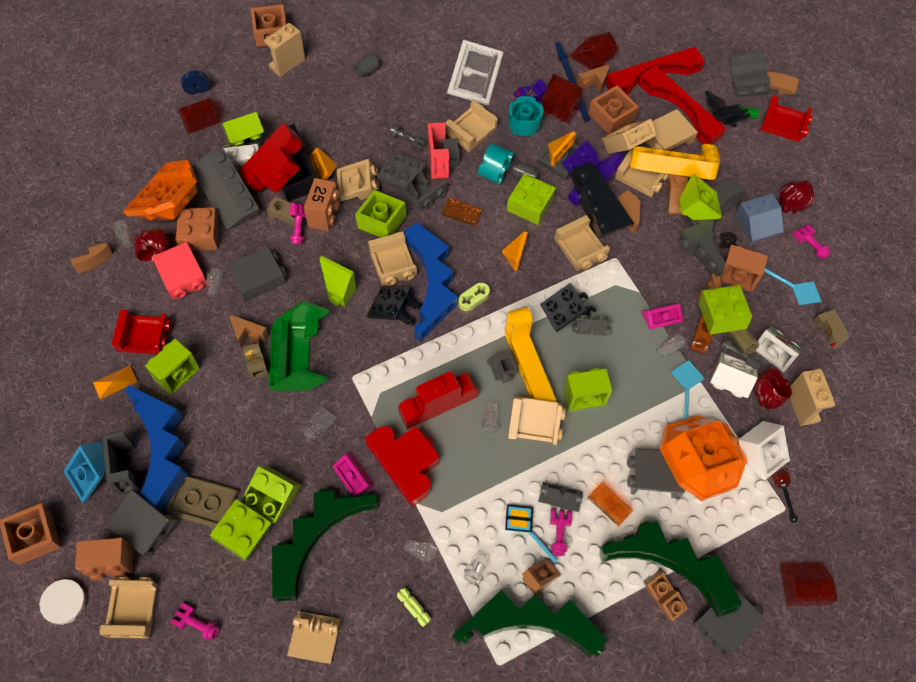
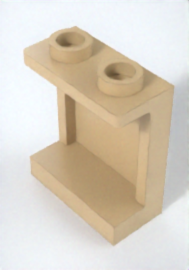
[264,23,305,77]
[445,100,498,152]
[645,109,698,151]
[615,146,669,197]
[554,215,610,271]
[368,231,417,286]
[790,369,835,426]
[508,396,566,445]
[99,577,158,639]

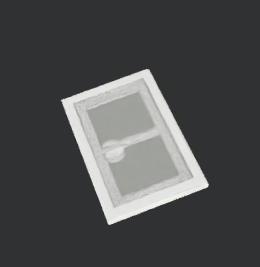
[447,40,503,105]

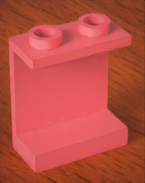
[428,122,449,179]
[152,242,207,300]

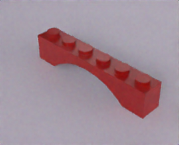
[606,46,705,95]
[638,65,726,145]

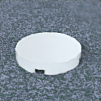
[39,579,86,625]

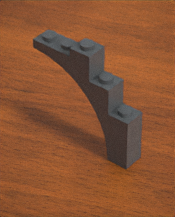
[679,179,745,277]

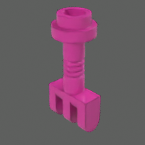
[289,203,306,244]
[792,224,831,259]
[550,509,572,556]
[170,603,219,640]

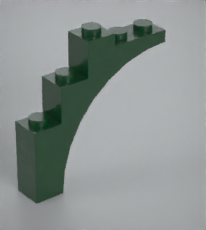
[272,489,378,602]
[599,521,742,618]

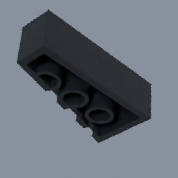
[283,124,317,201]
[570,162,634,238]

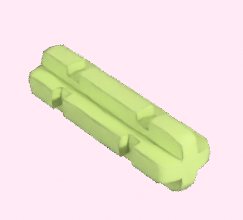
[397,588,431,627]

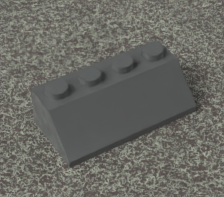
[193,147,259,231]

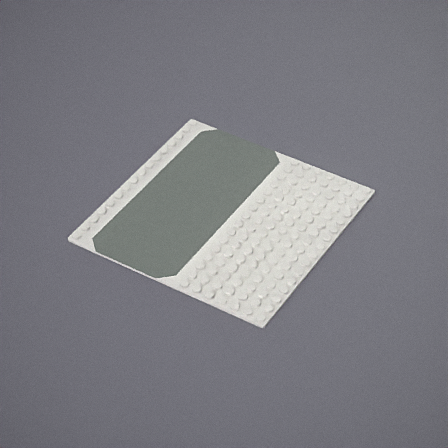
[352,258,785,665]

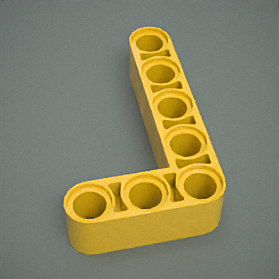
[630,144,720,180]
[505,306,557,402]

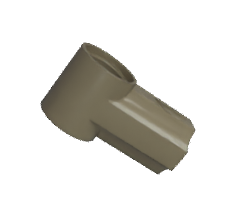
[727,329,759,355]

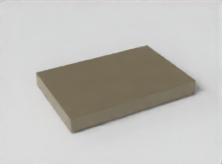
[164,476,239,528]

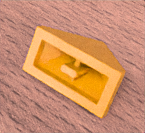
[548,131,576,167]
[309,148,337,180]
[502,231,528,271]
[93,365,138,399]

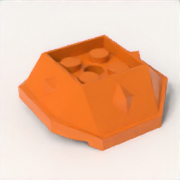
[123,160,197,221]
[659,416,747,501]

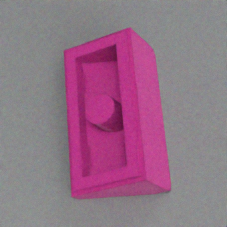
[641,303,683,329]
[332,453,375,497]

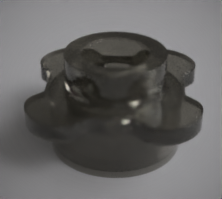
[719,232,737,249]

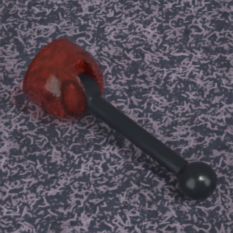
[772,472,798,523]

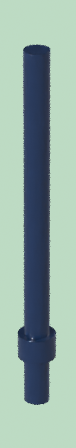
[555,42,591,122]

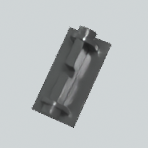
[572,315,612,336]
[538,482,583,512]

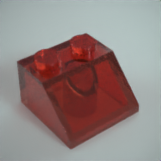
[569,32,619,70]
[541,74,583,123]
[176,97,220,134]
[780,562,838,607]

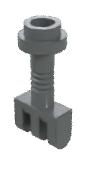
[389,125,428,152]
[720,339,763,369]

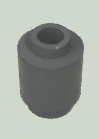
[355,53,380,77]
[512,162,540,180]

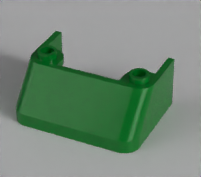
[268,301,329,391]

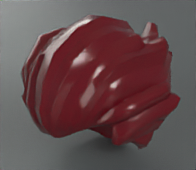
[779,180,815,214]
[134,229,170,262]
[754,367,793,410]

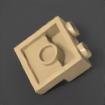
[337,159,379,201]

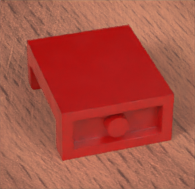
[760,95,813,143]
[111,310,172,355]

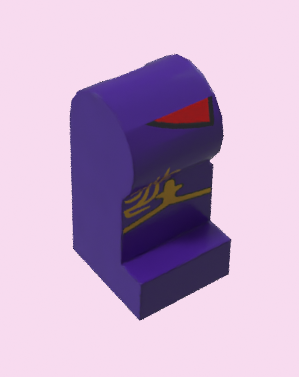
[514,79,548,103]

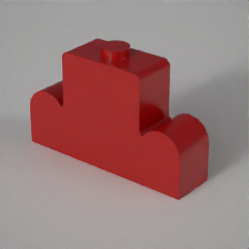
[238,123,302,193]
[398,371,478,430]
[364,426,439,507]

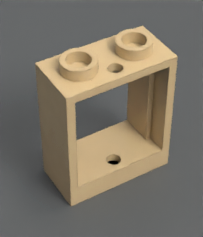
[602,119,657,154]

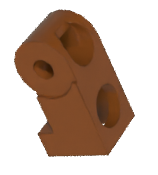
[690,315,714,355]

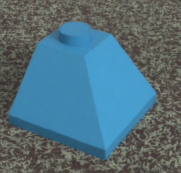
[64,441,106,503]

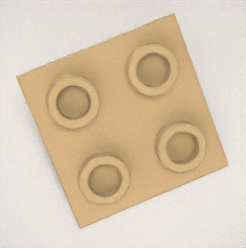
[287,611,341,664]

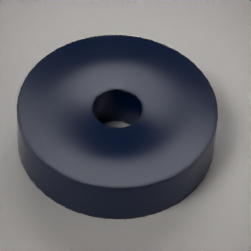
[181,71,210,95]

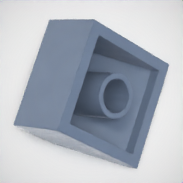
[735,193,784,243]

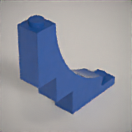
[404,222,458,342]
[124,385,188,513]

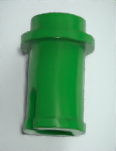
[737,106,760,119]

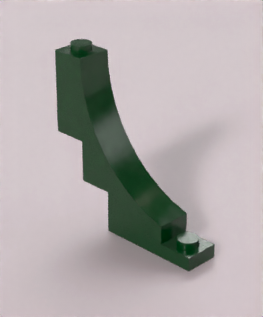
[452,590,608,659]

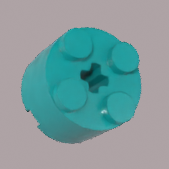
[508,96,543,136]
[477,143,514,185]

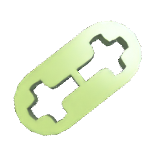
[458,283,490,311]

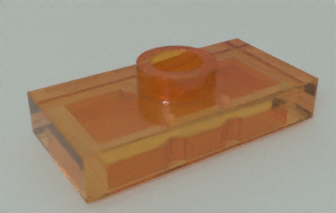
[442,198,482,226]
[588,482,634,527]

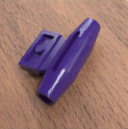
[561,140,624,206]

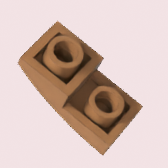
[767,71,799,95]
[71,243,113,274]
[643,570,688,622]

